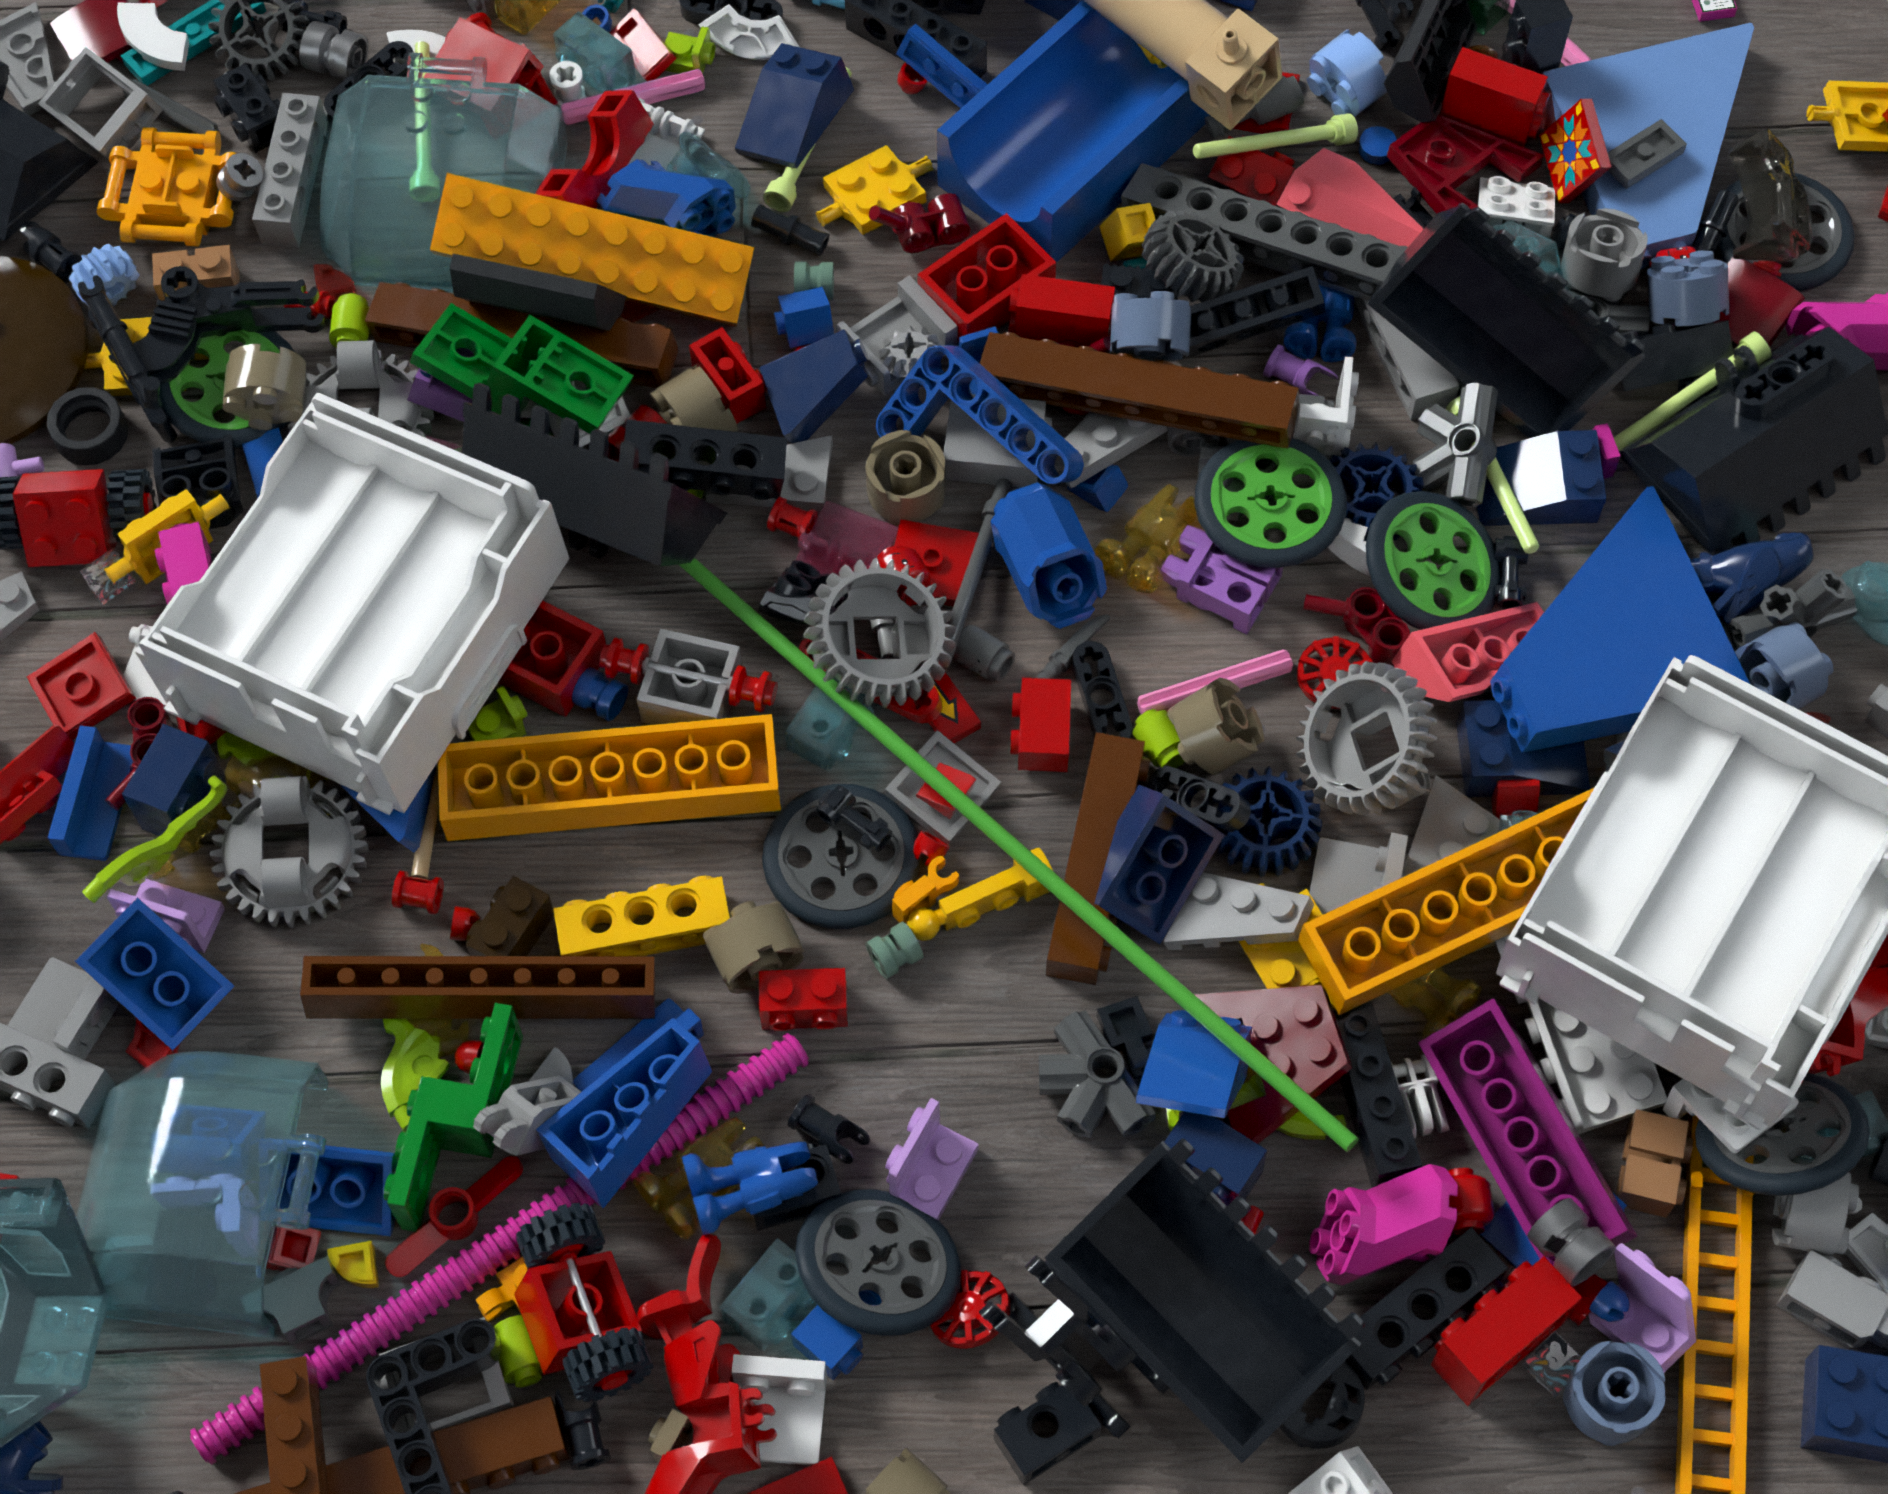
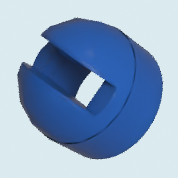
[580,4,612,38]
[1589,1281,1630,1322]

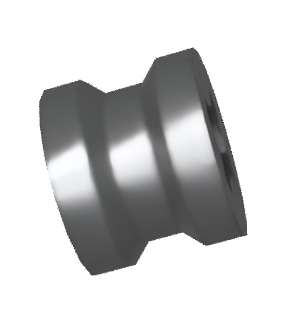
[216,153,263,201]

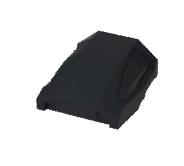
[152,434,244,529]
[758,560,848,625]

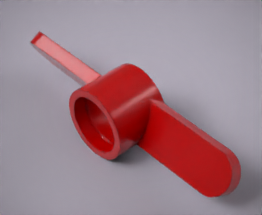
[385,1156,524,1277]

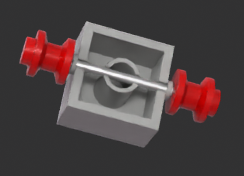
[599,629,778,725]

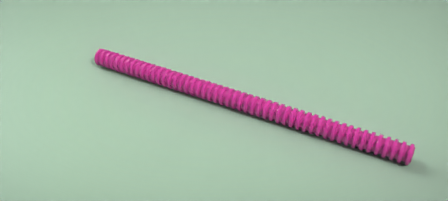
[190,1033,808,1465]

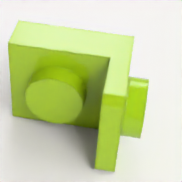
[665,26,716,74]
[467,686,528,741]

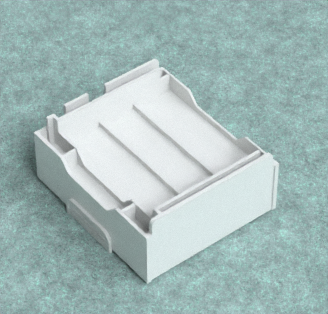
[135,393,570,815]
[1496,655,1888,1130]

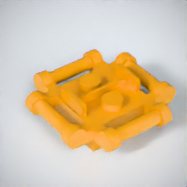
[96,127,236,247]

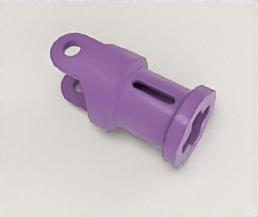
[1263,344,1338,400]

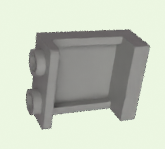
[836,275,958,396]

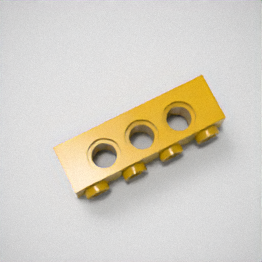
[553,875,730,956]

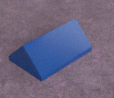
[75,897,234,1051]
[260,1139,398,1236]

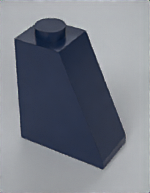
[759,329,869,444]

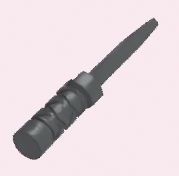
[1035,614,1110,679]

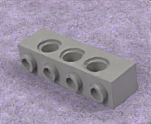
[252,93,328,248]
[0,1023,116,1129]

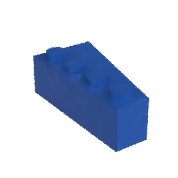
[536,1018,712,1209]

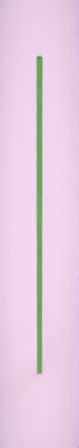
[549,432,1359,1152]

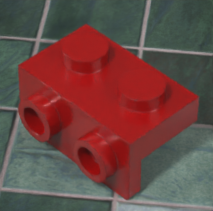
[1208,135,1296,207]

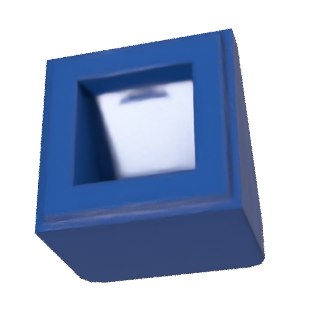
[1067,464,1128,512]

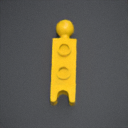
[907,848,1053,941]

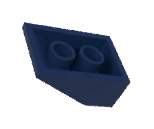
[735,43,854,169]
[1476,430,1606,526]
[1456,700,1590,798]
[1094,785,1224,944]

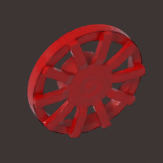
[1297,636,1373,709]
[930,1270,1011,1349]

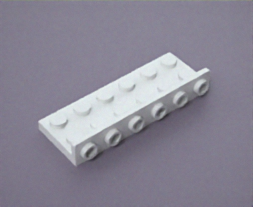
[1495,934,1667,1134]

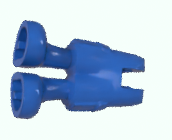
[1284,285,1357,363]
[682,1142,818,1235]

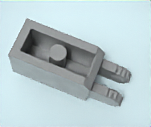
[473,1075,581,1156]
[1776,1250,1888,1351]

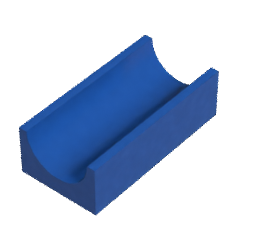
[937,0,1209,263]

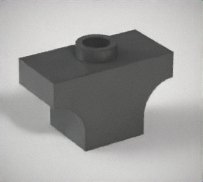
[242,1257,341,1346]

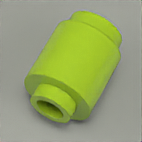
[329,293,370,348]
[1132,709,1185,768]
[493,1315,543,1388]

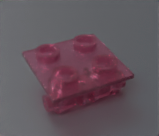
[796,500,899,577]

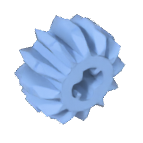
[69,243,140,307]

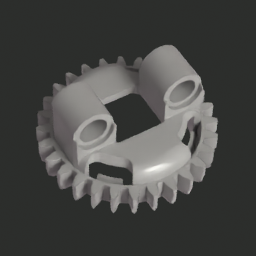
[288,340,434,438]
[803,557,956,708]
[1296,661,1437,816]
[210,776,369,928]

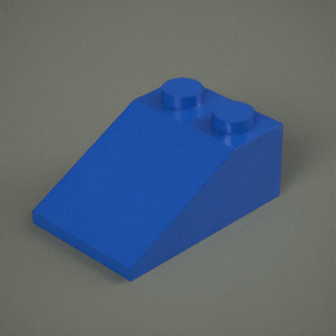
[1136,1010,1252,1118]

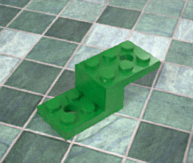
[410,303,634,435]
[384,1003,523,1232]

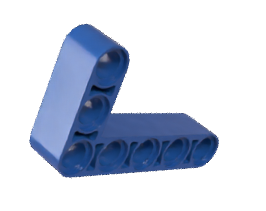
[876,345,1084,484]

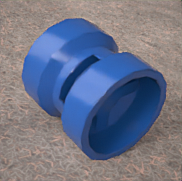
[572,667,629,721]

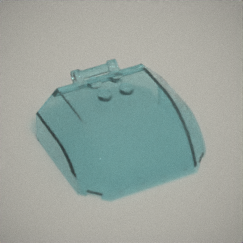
[320,52,568,292]
[64,1051,329,1338]

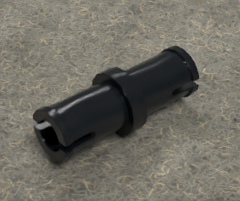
[751,204,830,256]

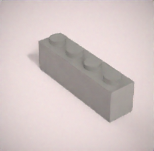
[1354,296,1461,420]

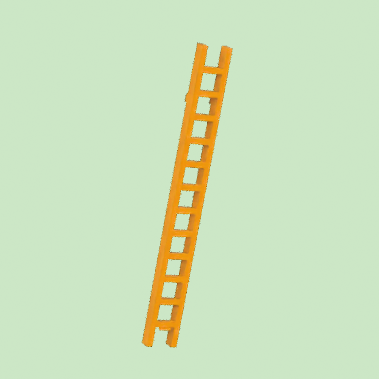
[1675,1113,1754,1494]

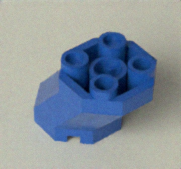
[596,159,736,237]
[990,482,1107,629]

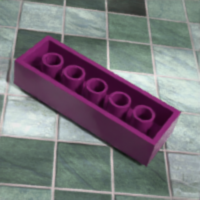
[1418,998,1638,1266]

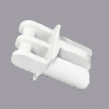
[1391,1054,1450,1139]

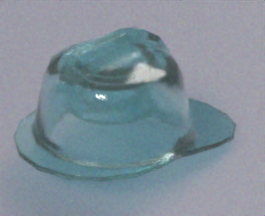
[666,132,751,198]
[1841,560,1888,646]

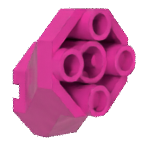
[1785,292,1888,370]
[1309,1164,1458,1286]

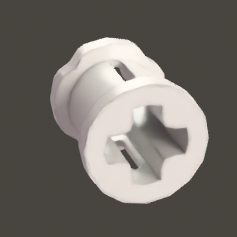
[549,61,586,109]

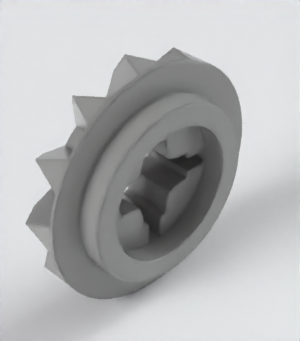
[879,326,940,378]

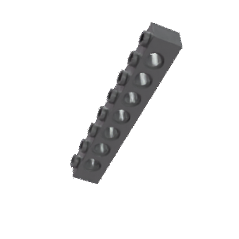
[1121,163,1408,301]

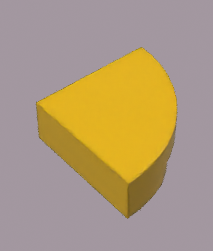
[327,1241,379,1288]

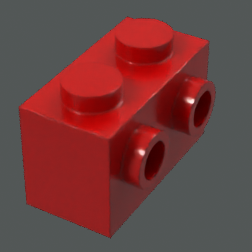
[689,327,767,424]
[1010,677,1071,772]
[759,968,848,1031]

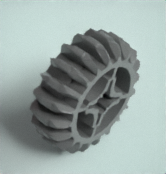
[208,0,309,81]
[1142,209,1244,303]

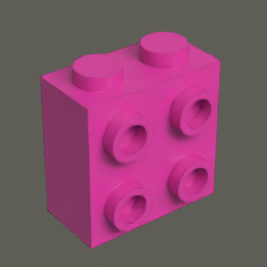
[155,521,213,605]

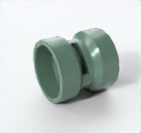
[794,261,834,300]
[865,921,924,979]

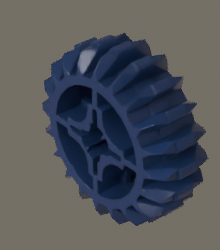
[1329,442,1424,541]
[1213,766,1323,878]

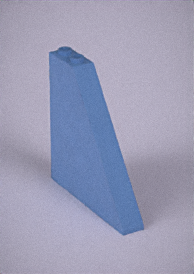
[1542,23,1754,269]

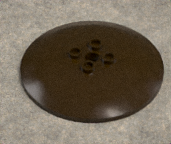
[0,256,89,444]

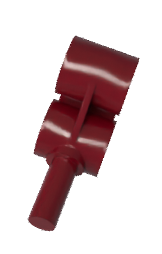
[869,193,971,254]
[1303,587,1410,667]
[105,697,174,811]

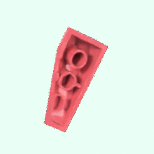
[1276,148,1423,247]
[1391,602,1544,702]

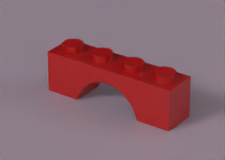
[535,90,654,209]

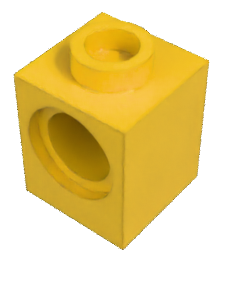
[1099,203,1156,262]

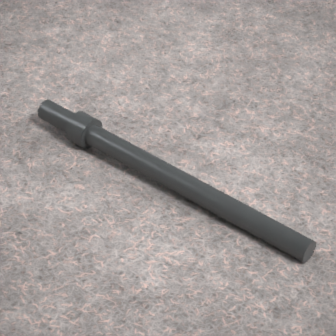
[943,478,1012,673]

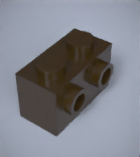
[466,875,554,956]

